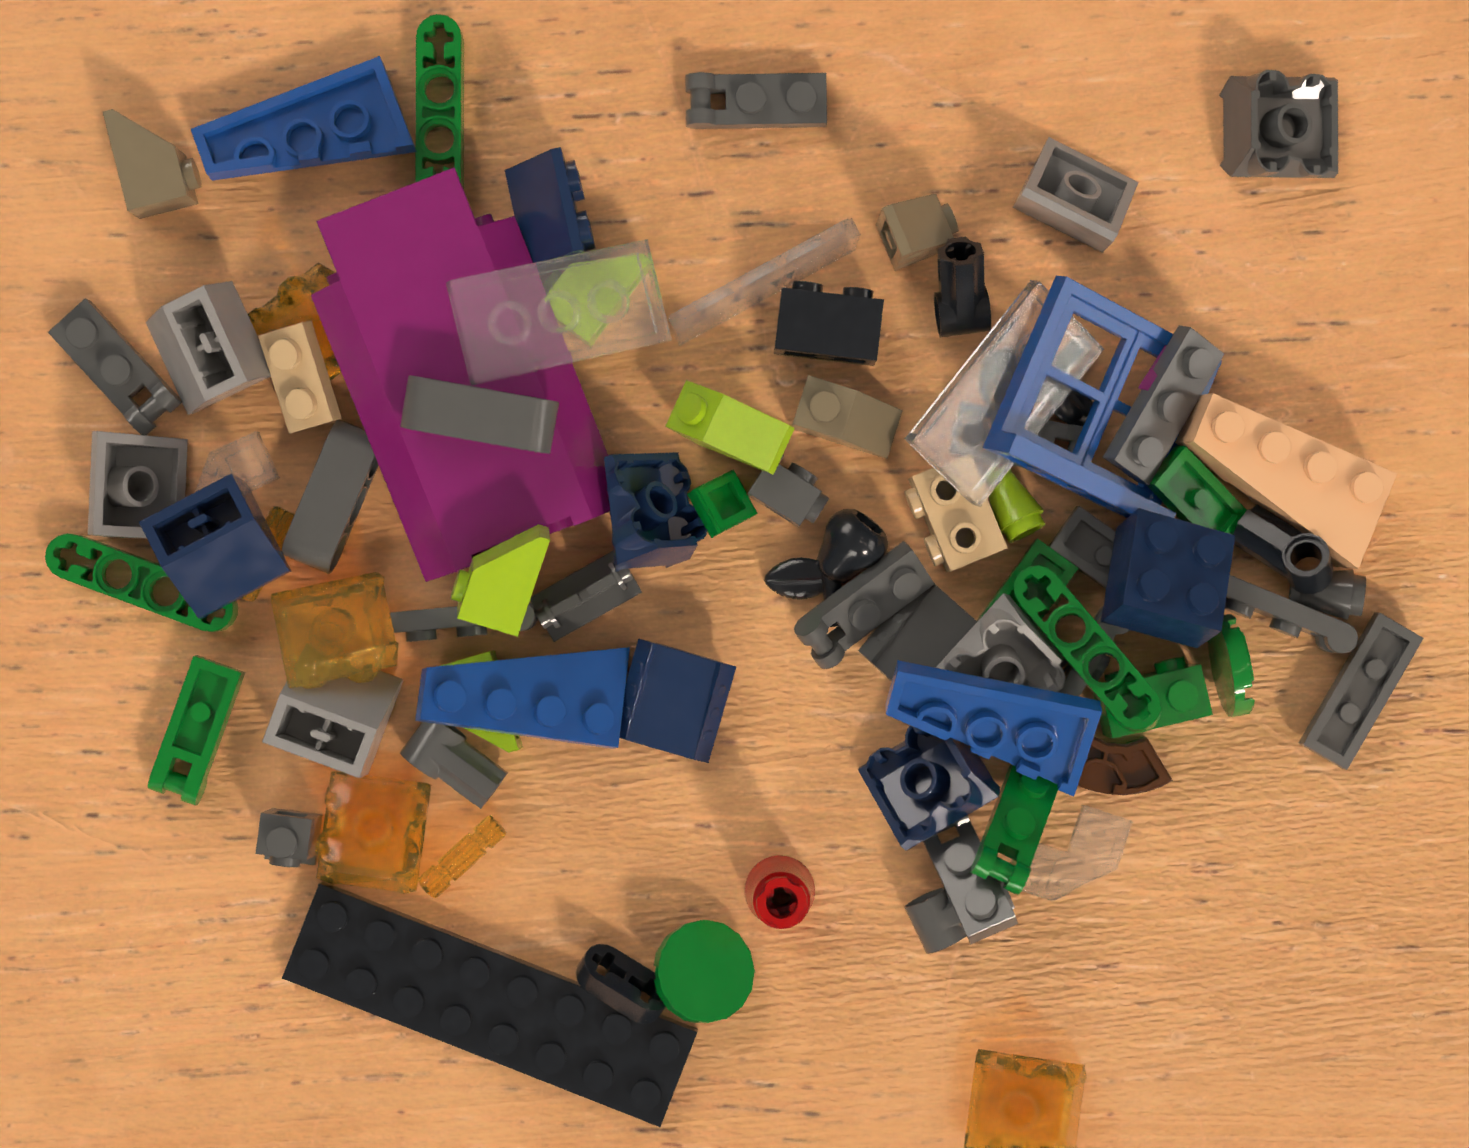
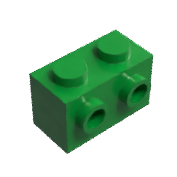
[1093,656,1213,739]

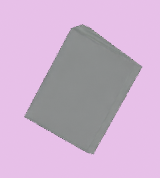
[1013,137,1138,253]
[88,431,188,539]

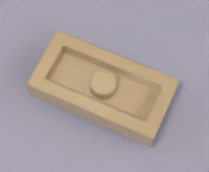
[258,320,342,434]

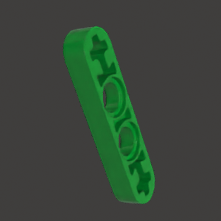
[415,14,464,190]
[45,534,239,632]
[1014,565,1162,733]

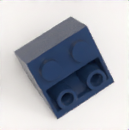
[505,147,596,276]
[139,473,291,619]

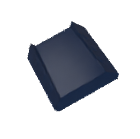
[604,452,707,572]
[620,638,736,763]
[858,725,1000,851]

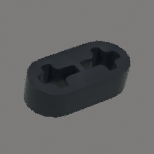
[576,944,666,1024]

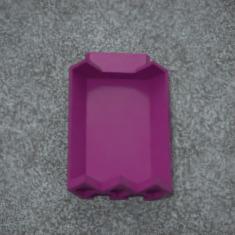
[311,167,610,582]

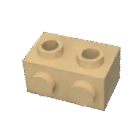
[904,453,1007,572]

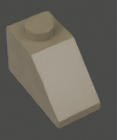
[103,109,201,219]
[876,194,959,271]
[792,375,903,459]

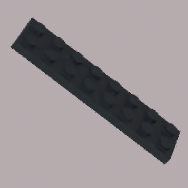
[282,881,698,1127]

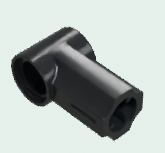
[934,237,991,338]
[1233,504,1333,594]

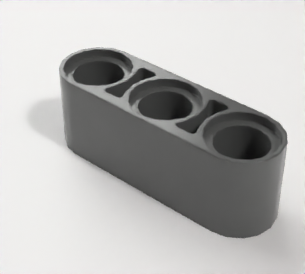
[400,375,559,454]
[282,419,379,574]

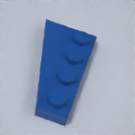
[191,56,417,181]
[415,647,630,749]
[885,660,1102,797]

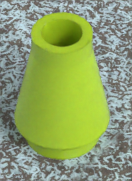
[981,464,1045,543]

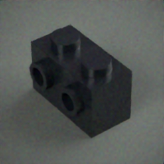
[774,281,884,366]

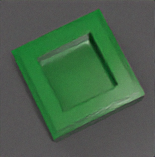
[687,469,758,538]

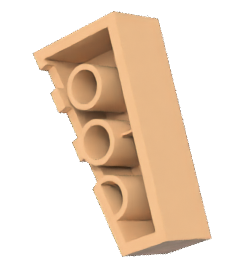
[1175,393,1397,569]

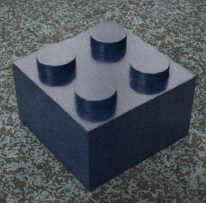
[1101,508,1235,648]

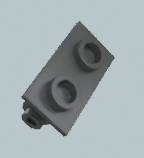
[530,550,642,642]

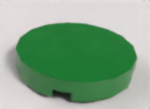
[1208,614,1255,717]
[654,920,755,1024]

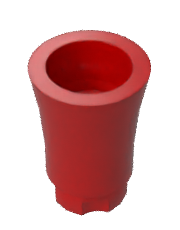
[745,855,815,929]

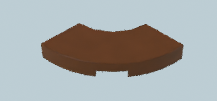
[1078,736,1173,795]

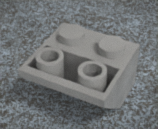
[146,281,271,415]
[262,644,404,778]

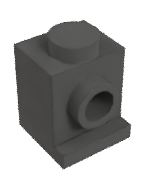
[748,455,829,528]
[255,808,323,867]

